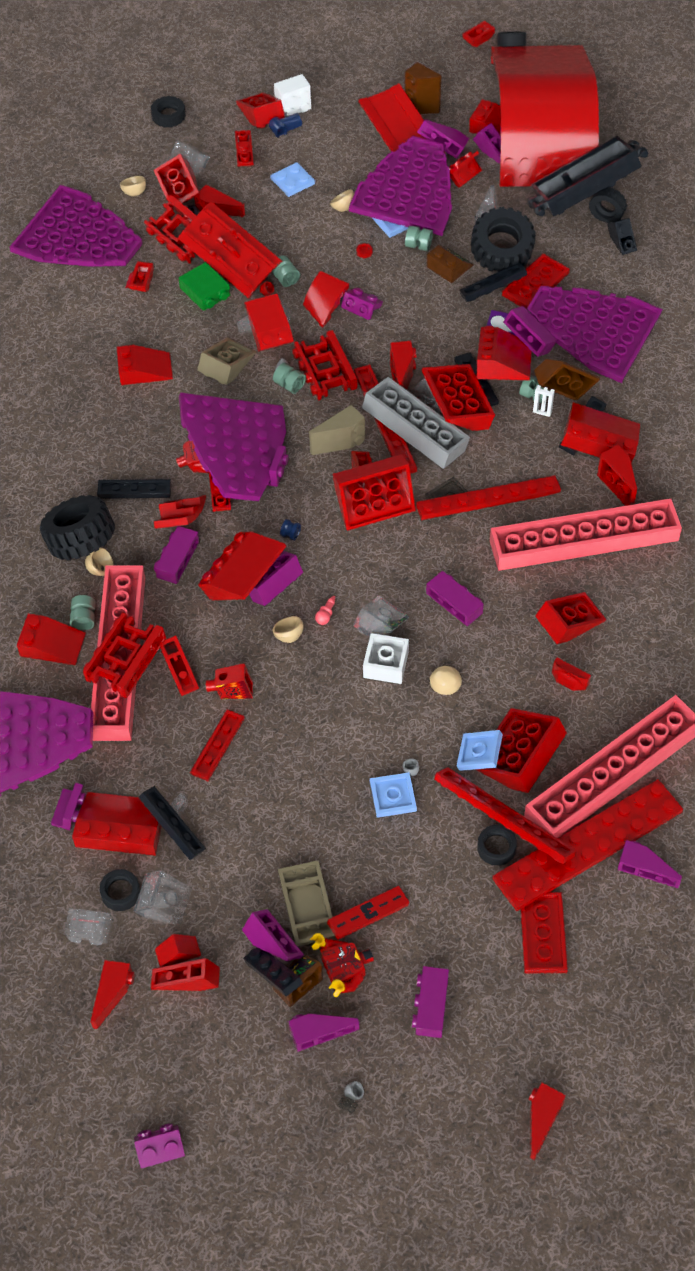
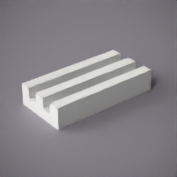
[533,385,555,417]

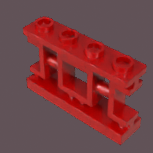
[144,194,197,264]
[292,330,357,401]
[83,612,166,698]

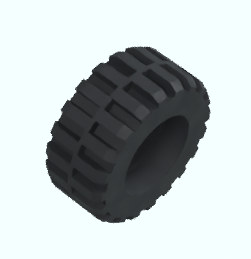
[471,207,536,272]
[40,495,115,560]

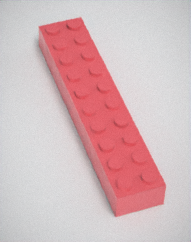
[490,499,682,571]
[91,565,146,741]
[524,695,695,838]

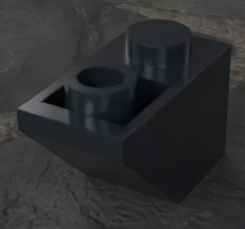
[607,218,637,255]

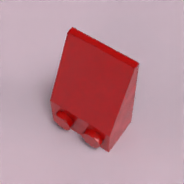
[236,92,285,128]
[469,99,501,136]
[154,154,200,210]
[244,294,294,352]
[390,341,416,390]
[117,345,173,385]
[597,445,637,506]
[535,592,606,644]
[17,613,86,665]

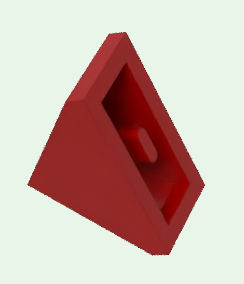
[155,934,201,967]

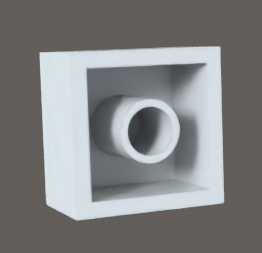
[274,74,311,117]
[363,633,409,684]

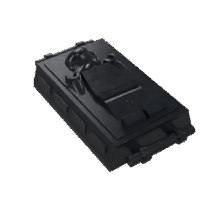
[527,136,648,217]

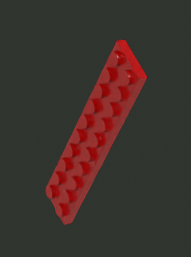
[492,779,683,911]

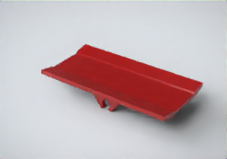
[358,83,446,154]
[178,202,282,299]

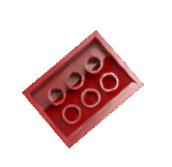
[477,326,532,380]
[422,364,495,431]
[561,402,640,463]
[332,454,416,531]
[198,531,287,600]
[475,708,567,793]
[72,792,162,856]

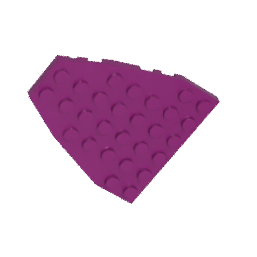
[349,136,452,236]
[9,184,142,266]
[527,286,663,383]
[179,392,286,501]
[0,691,93,796]

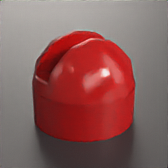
[260,281,274,296]

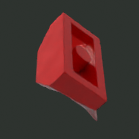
[462,21,495,47]
[125,261,154,292]
[552,657,591,691]

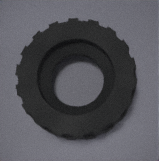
[151,96,186,128]
[589,187,627,223]

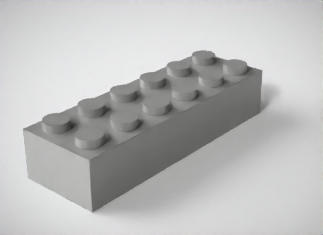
[362,377,470,469]

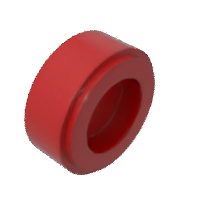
[356,243,373,258]

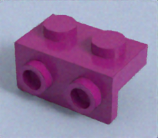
[341,288,383,320]
[268,446,289,487]
[51,783,86,830]
[134,1123,185,1168]

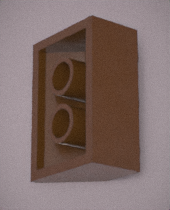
[405,62,441,114]
[534,359,600,400]

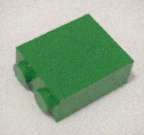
[178,262,230,311]

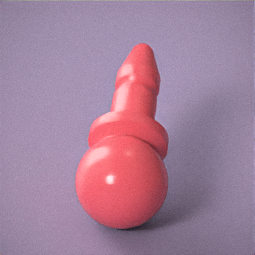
[315,596,335,625]

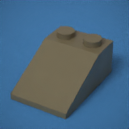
[197,338,257,385]
[309,405,365,455]

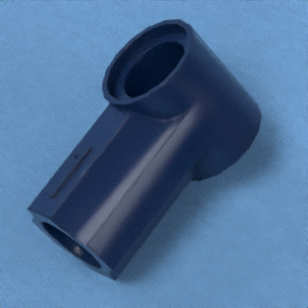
[268,113,302,138]

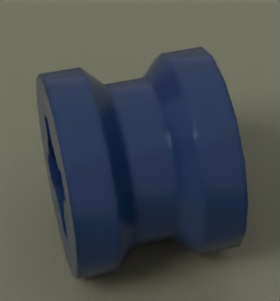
[280,519,301,541]

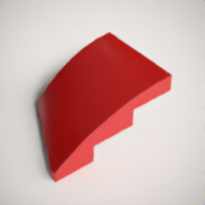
[303,271,349,328]
[154,495,206,529]

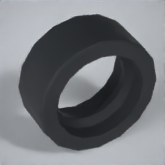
[497,31,526,47]
[477,825,517,866]
[99,869,141,911]

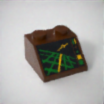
[427,245,474,283]
[273,955,322,1007]

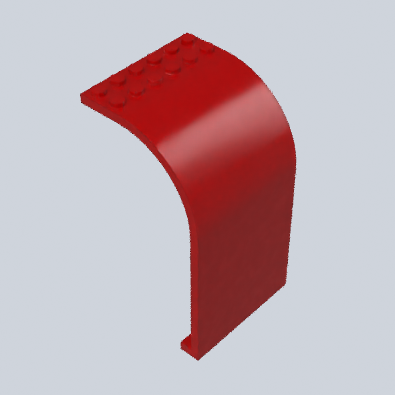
[491,45,599,187]

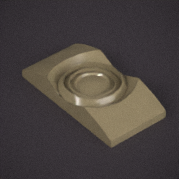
[278,860,336,946]

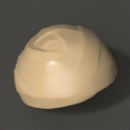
[120,176,146,196]
[330,189,355,212]
[85,548,113,576]
[273,616,303,643]
[430,666,462,695]

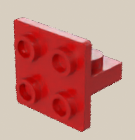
[449,151,482,188]

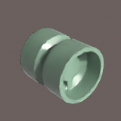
[405,225,433,251]
[272,255,300,287]
[273,363,306,394]
[519,374,550,404]
[70,595,96,630]

